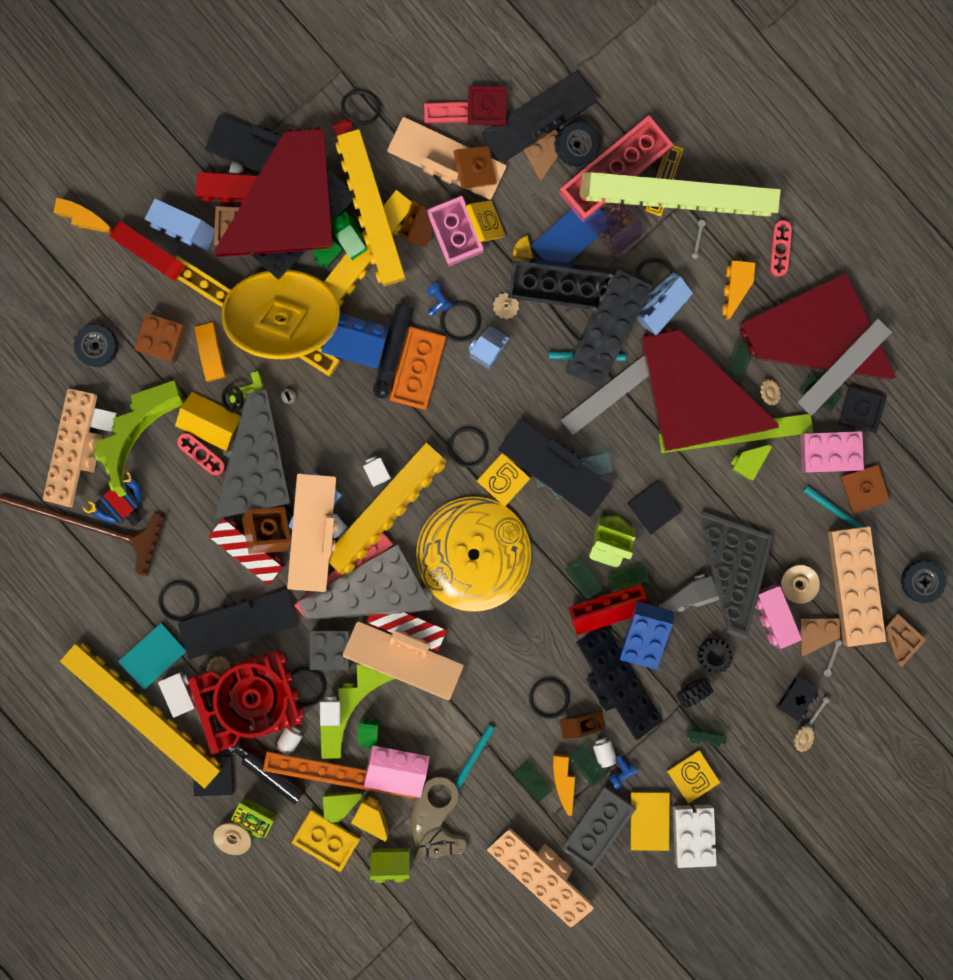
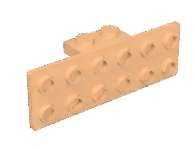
[387,117,506,200]
[43,389,102,507]
[287,474,337,592]
[343,622,464,700]
[487,829,595,927]

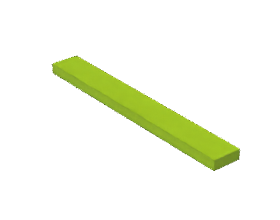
[658,414,813,453]

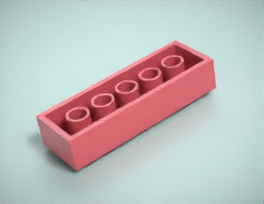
[559,116,674,222]

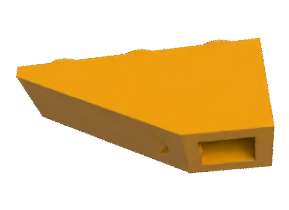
[722,261,755,320]

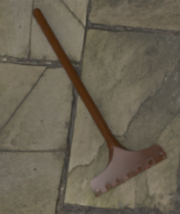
[0,495,166,577]

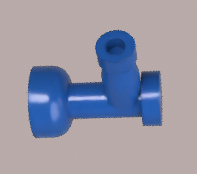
[426,282,453,317]
[608,755,638,790]

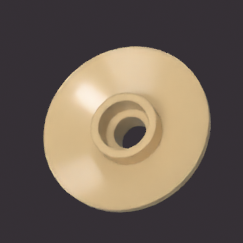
[781,565,820,604]
[213,823,251,855]

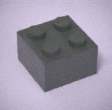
[310,629,350,670]

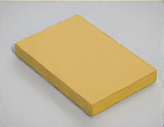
[630,792,670,851]
[291,809,361,872]

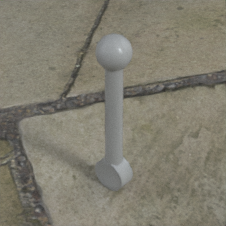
[692,220,706,259]
[823,639,842,677]
[804,696,830,728]

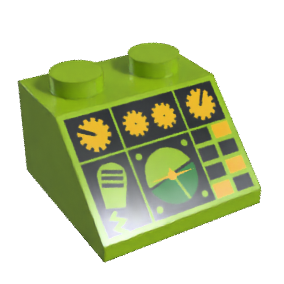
[231,796,278,838]

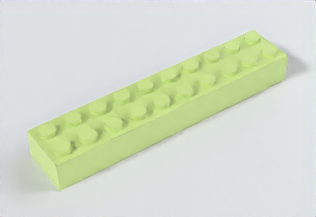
[580,172,781,216]

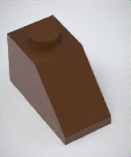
[399,200,433,247]
[560,711,605,739]

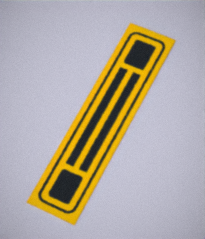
[645,145,684,216]

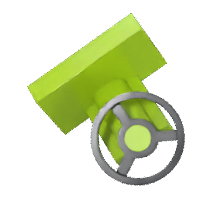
[221,371,265,413]

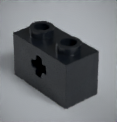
[776,675,819,721]

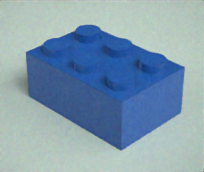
[620,601,674,670]

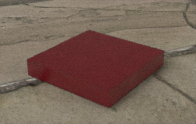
[468,86,507,126]

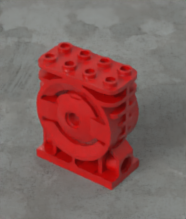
[188,649,305,754]

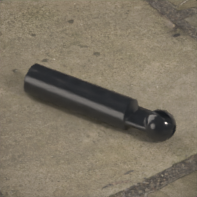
[373,304,414,399]
[224,735,306,805]

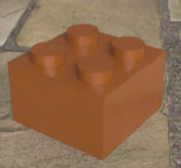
[134,313,186,363]
[242,507,291,554]

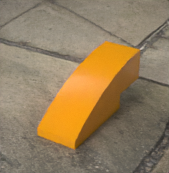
[54,198,113,233]
[195,322,227,382]
[553,754,575,816]

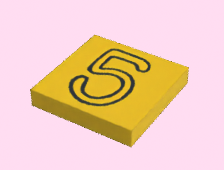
[465,200,506,242]
[477,453,531,507]
[667,750,720,804]

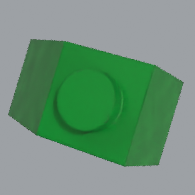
[331,212,368,260]
[313,241,344,268]
[357,719,380,749]

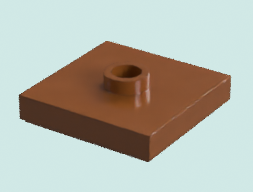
[453,146,497,189]
[841,465,890,513]

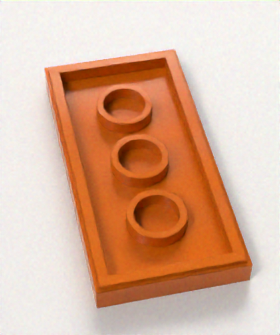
[389,327,446,410]

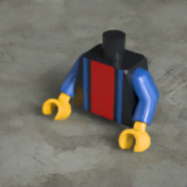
[82,468,142,527]

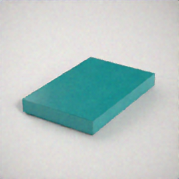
[118,623,187,690]

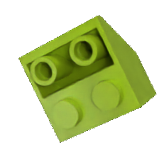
[370,848,411,883]

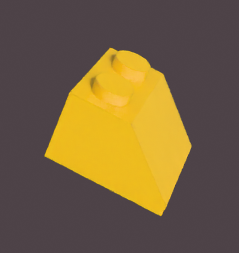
[351,796,389,842]

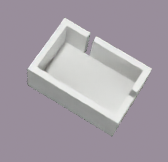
[673,804,716,868]

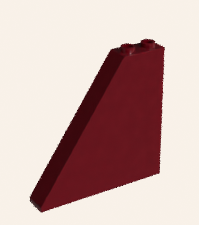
[214,127,333,257]
[739,273,896,380]
[640,328,779,452]

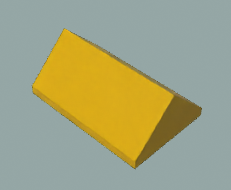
[175,392,241,451]

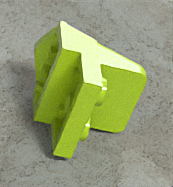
[589,515,635,567]

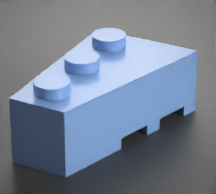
[145,199,215,251]
[637,273,693,335]
[469,325,510,369]

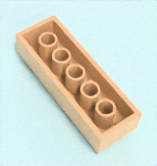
[828,526,886,647]

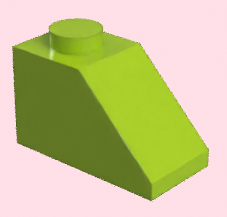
[730,445,772,481]
[323,791,363,822]

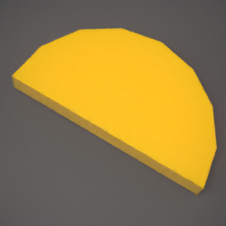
[513,235,533,258]

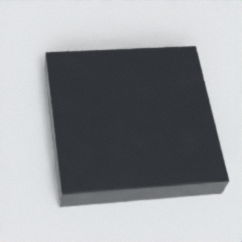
[838,386,887,434]
[627,481,681,535]
[193,756,233,796]

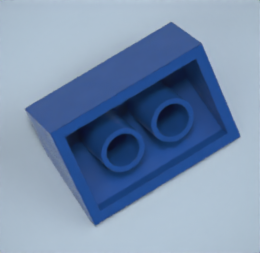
[321,313,389,368]

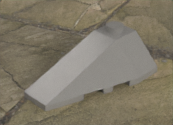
[657,573,719,612]

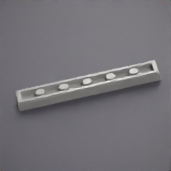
[797,319,892,416]
[561,356,648,435]

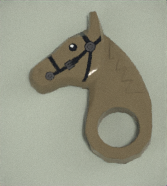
[411,775,468,865]

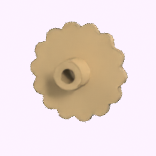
[493,293,519,320]
[760,379,781,405]
[206,656,230,682]
[794,726,815,752]

